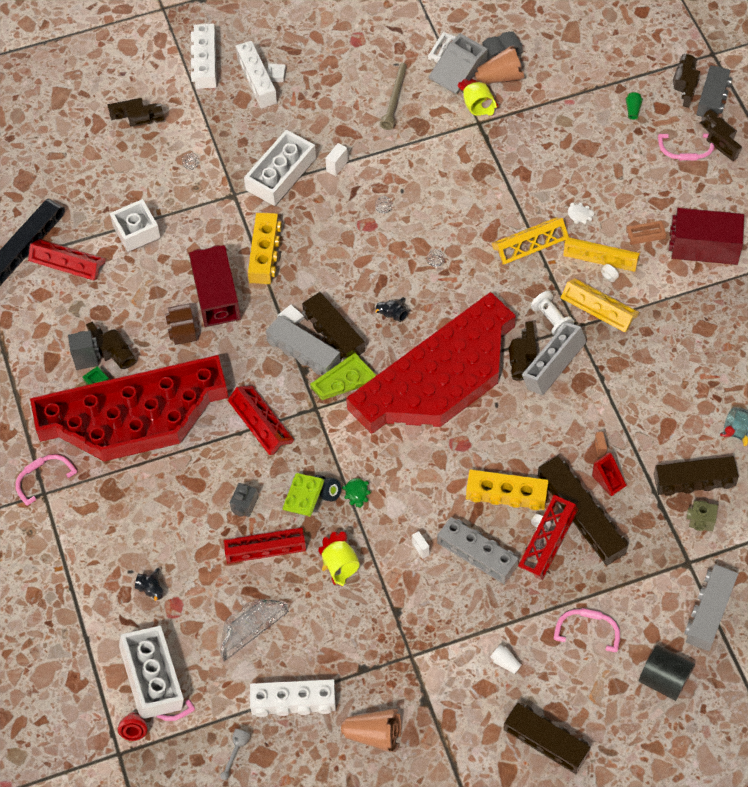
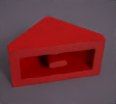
[592,452,627,496]

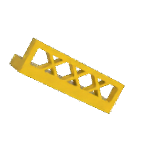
[491,217,569,265]
[563,237,640,272]
[561,278,640,332]

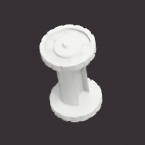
[531,291,574,335]

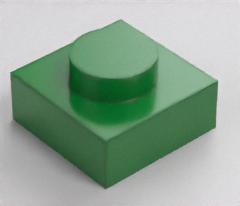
[82,366,109,385]

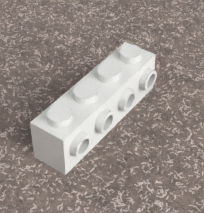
[191,24,217,89]
[250,680,336,717]

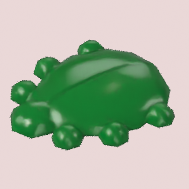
[342,478,371,508]

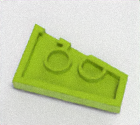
[310,353,376,400]

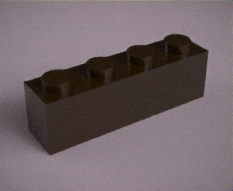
[302,292,365,360]
[654,456,739,496]
[503,702,591,775]

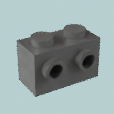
[68,331,101,370]

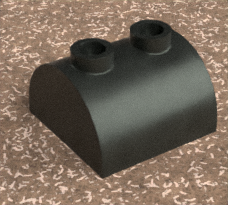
[638,644,695,701]

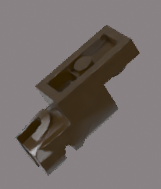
[673,54,701,108]
[107,98,164,127]
[699,109,742,161]
[86,321,136,369]
[509,321,537,381]

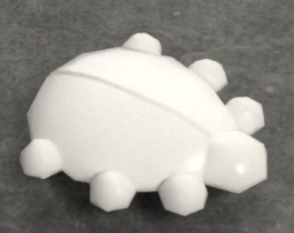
[568,203,594,224]

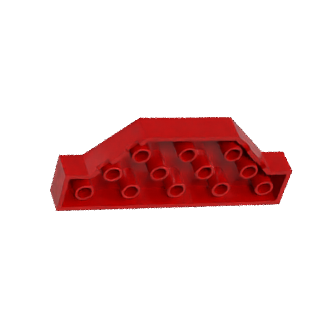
[346,292,516,435]
[30,355,228,462]

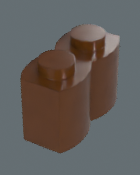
[165,303,197,345]

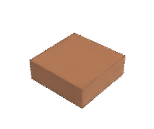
[594,431,607,459]

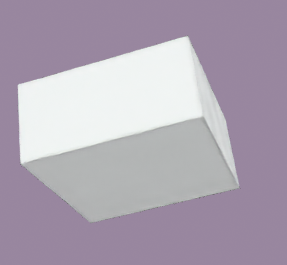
[326,143,348,176]

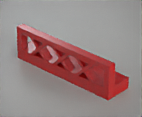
[28,239,106,281]
[227,386,294,455]
[518,495,578,581]
[224,527,306,564]

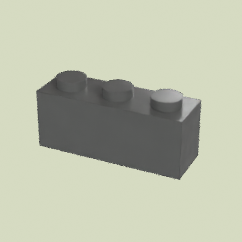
[696,65,732,117]

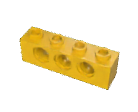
[248,213,282,284]
[466,469,548,510]

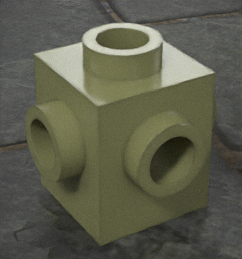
[686,501,718,532]

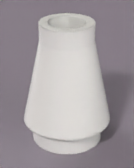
[490,644,522,674]

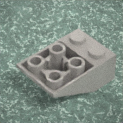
[428,33,488,94]

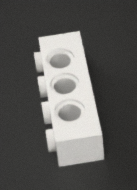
[236,41,277,108]

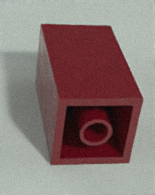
[668,208,744,265]
[188,245,241,327]

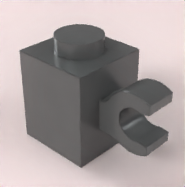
[230,483,259,517]

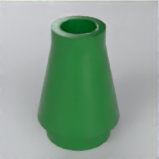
[625,92,643,120]

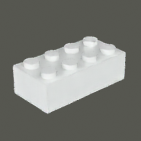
[244,130,316,206]
[119,626,184,719]

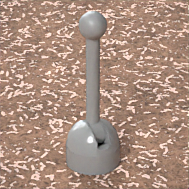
[220,729,251,780]

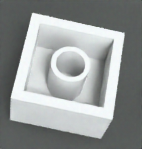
[110,199,160,252]

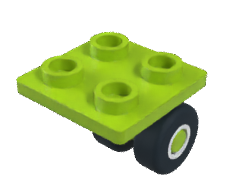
[282,473,341,517]

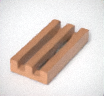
[626,221,667,245]

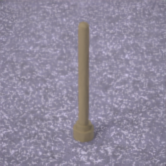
[380,63,406,130]

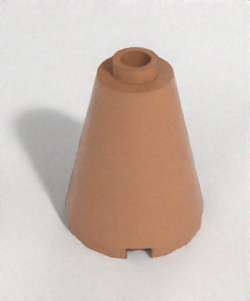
[475,45,524,84]
[341,709,402,752]

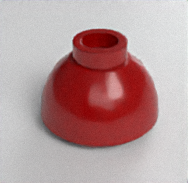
[118,712,147,741]

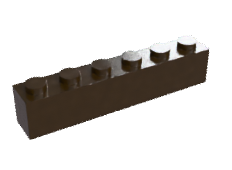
[537,456,628,566]

